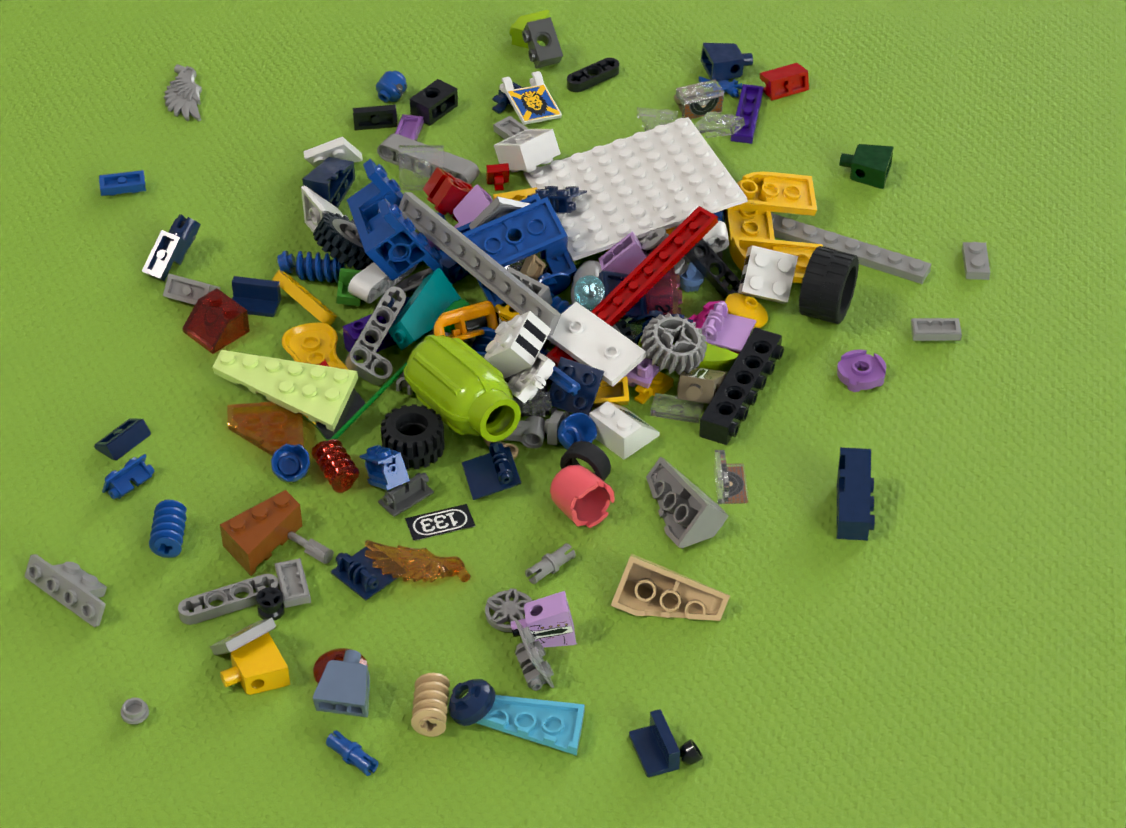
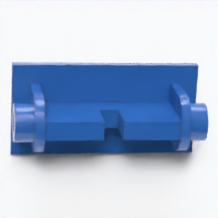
[102,454,155,499]

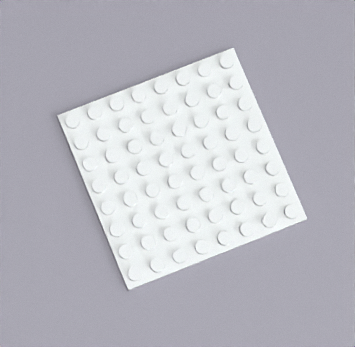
[523,117,748,261]

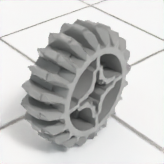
[641,312,707,375]

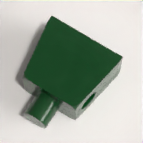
[839,144,894,189]

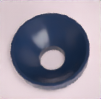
[448,679,496,726]

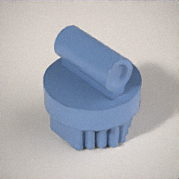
[678,261,704,292]

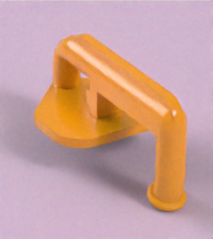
[434,301,498,340]

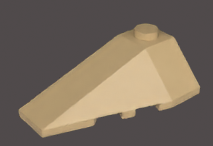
[610,554,730,621]

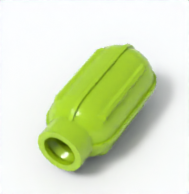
[404,335,521,442]

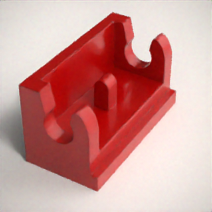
[760,63,809,101]

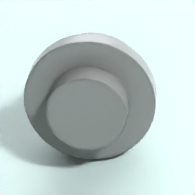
[121,698,149,724]

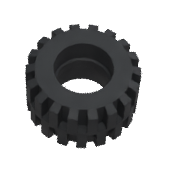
[381,404,445,470]

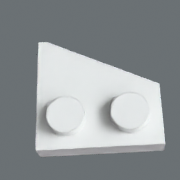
[303,137,363,167]

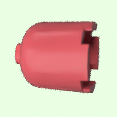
[550,465,615,528]

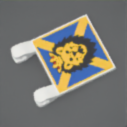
[499,71,562,125]

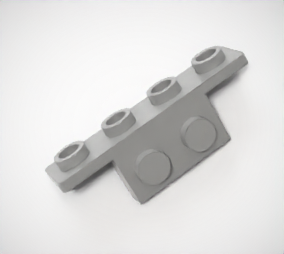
[25,554,107,627]

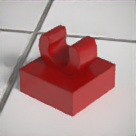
[486,163,510,191]

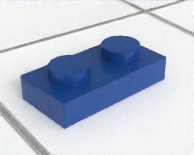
[99,170,146,196]

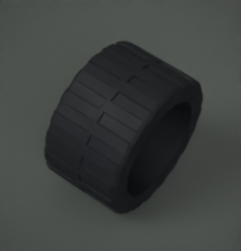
[799,246,859,324]

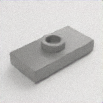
[911,318,962,341]
[274,558,311,608]

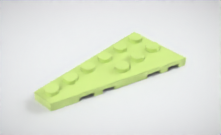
[212,350,358,432]

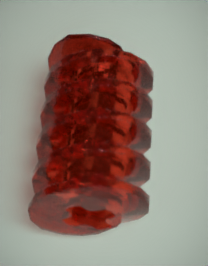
[311,439,360,493]

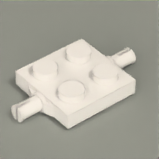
[508,352,555,403]

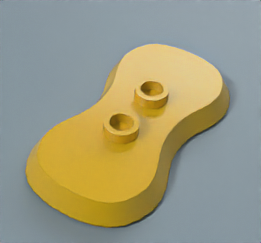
[282,322,349,370]

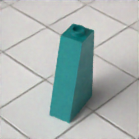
[388,268,461,351]

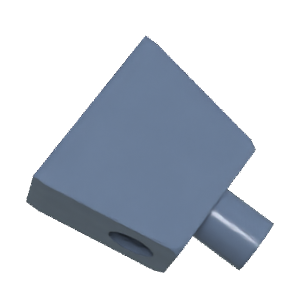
[313,650,370,718]

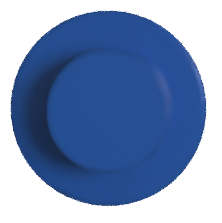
[277,250,296,273]

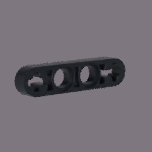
[672,225,740,298]

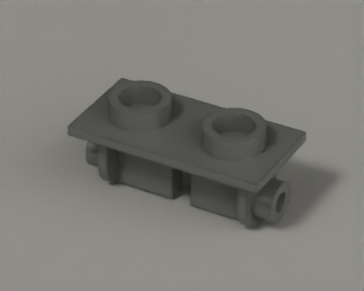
[378,473,434,517]

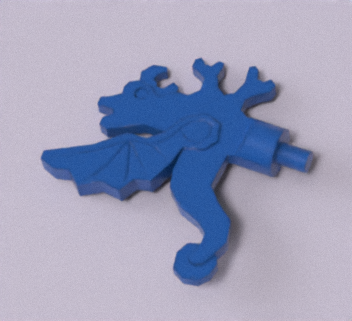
[699,77,742,99]

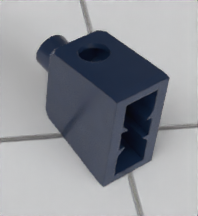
[701,43,753,82]

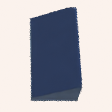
[94,418,151,460]

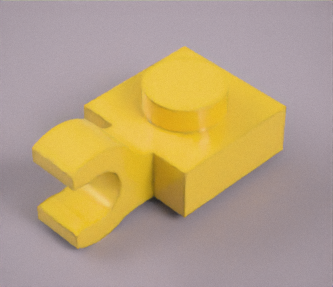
[635,371,674,404]

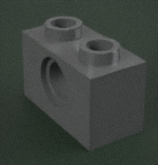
[522,17,563,68]

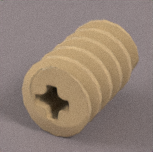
[411,673,450,737]

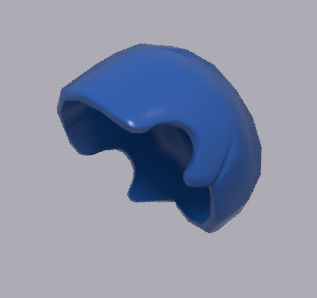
[557,412,597,450]
[271,444,310,482]

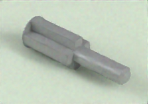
[288,531,334,564]

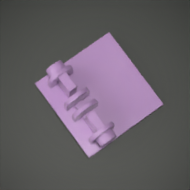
[701,301,756,352]

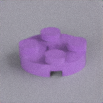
[837,350,886,392]

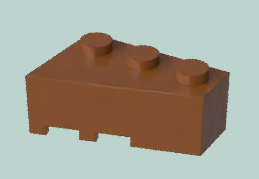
[220,490,302,576]

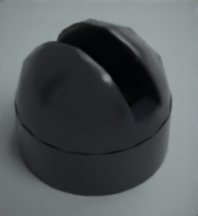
[679,739,703,764]

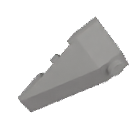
[646,457,729,548]

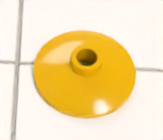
[725,293,768,328]

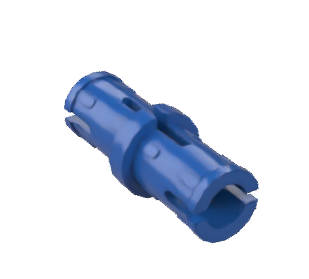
[326,730,379,776]

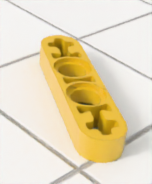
[272,270,337,326]

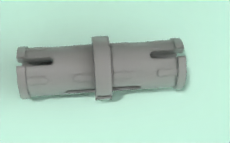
[525,543,576,584]

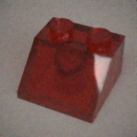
[182,288,250,354]

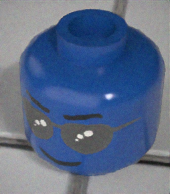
[376,71,407,102]

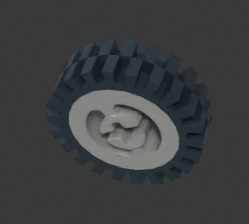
[313,213,373,270]

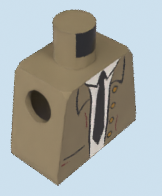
[677,367,726,404]

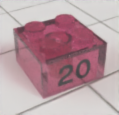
[646,266,682,315]

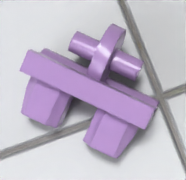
[624,358,659,389]

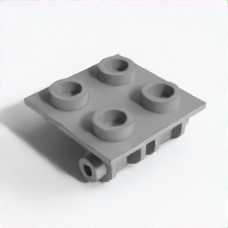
[515,619,554,691]

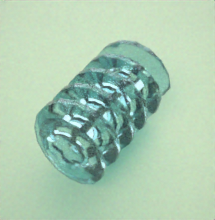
[574,275,605,312]

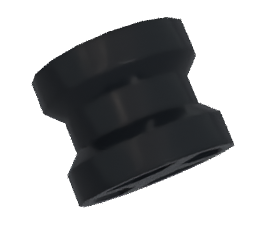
[256,587,285,621]

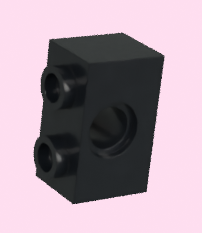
[410,79,458,126]

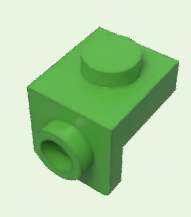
[336,268,362,306]

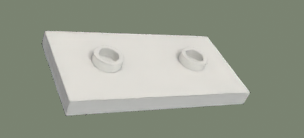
[547,302,646,387]

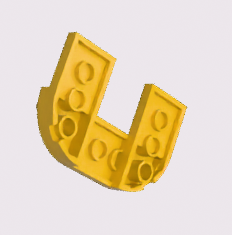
[724,171,823,283]

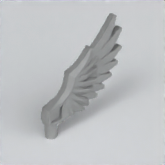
[164,64,202,121]

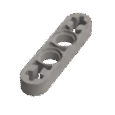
[178,574,279,625]

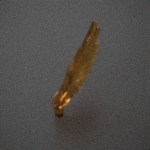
[365,540,471,582]

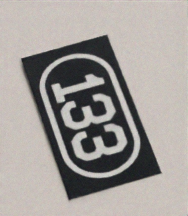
[405,504,475,541]

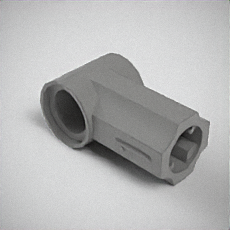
[504,416,545,449]

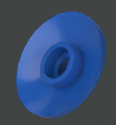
[538,273,571,296]

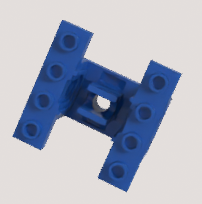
[347,159,443,281]
[456,193,577,307]

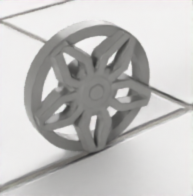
[485,589,533,632]

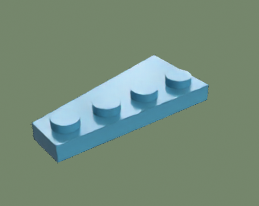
[476,695,585,756]

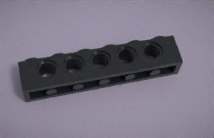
[699,328,784,445]

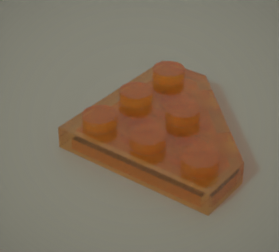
[227,402,304,456]

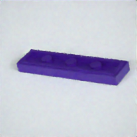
[731,84,764,144]

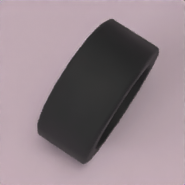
[560,441,611,481]

